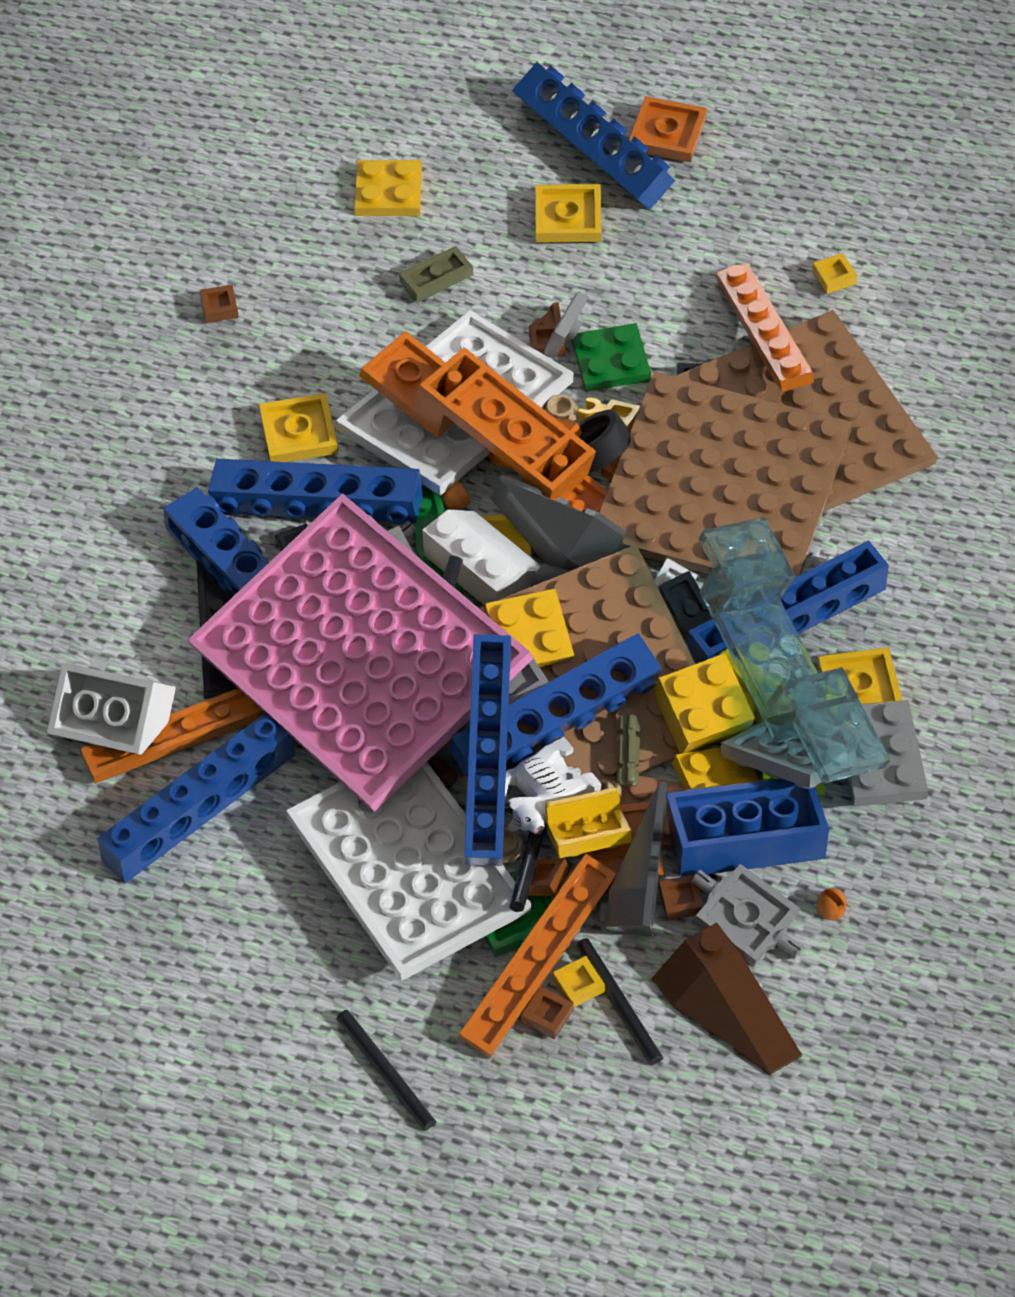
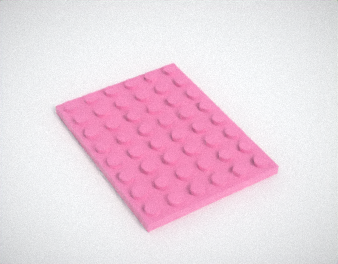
[188,493,534,812]

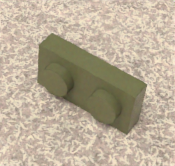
[399,246,473,303]

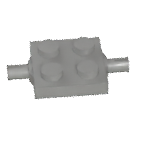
[691,864,804,967]

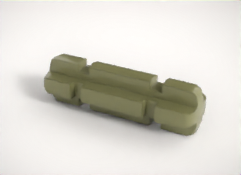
[617,715,640,787]

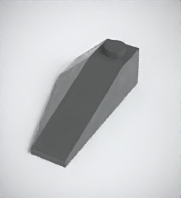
[491,474,627,571]
[600,782,668,936]

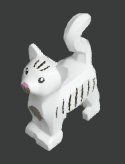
[505,737,601,834]

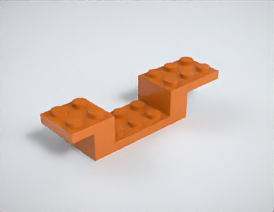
[359,331,607,512]

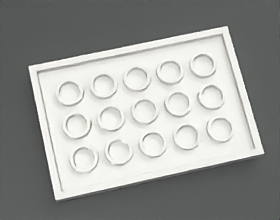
[336,310,573,496]
[286,762,531,981]

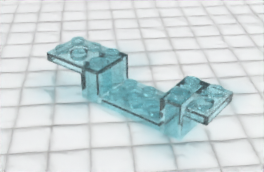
[699,517,891,784]

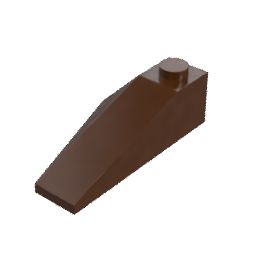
[652,922,802,1075]

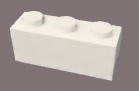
[422,510,541,606]
[47,662,176,755]

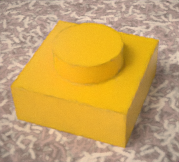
[812,253,858,294]
[553,956,605,1007]

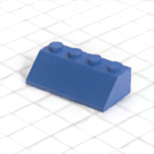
[666,778,829,877]

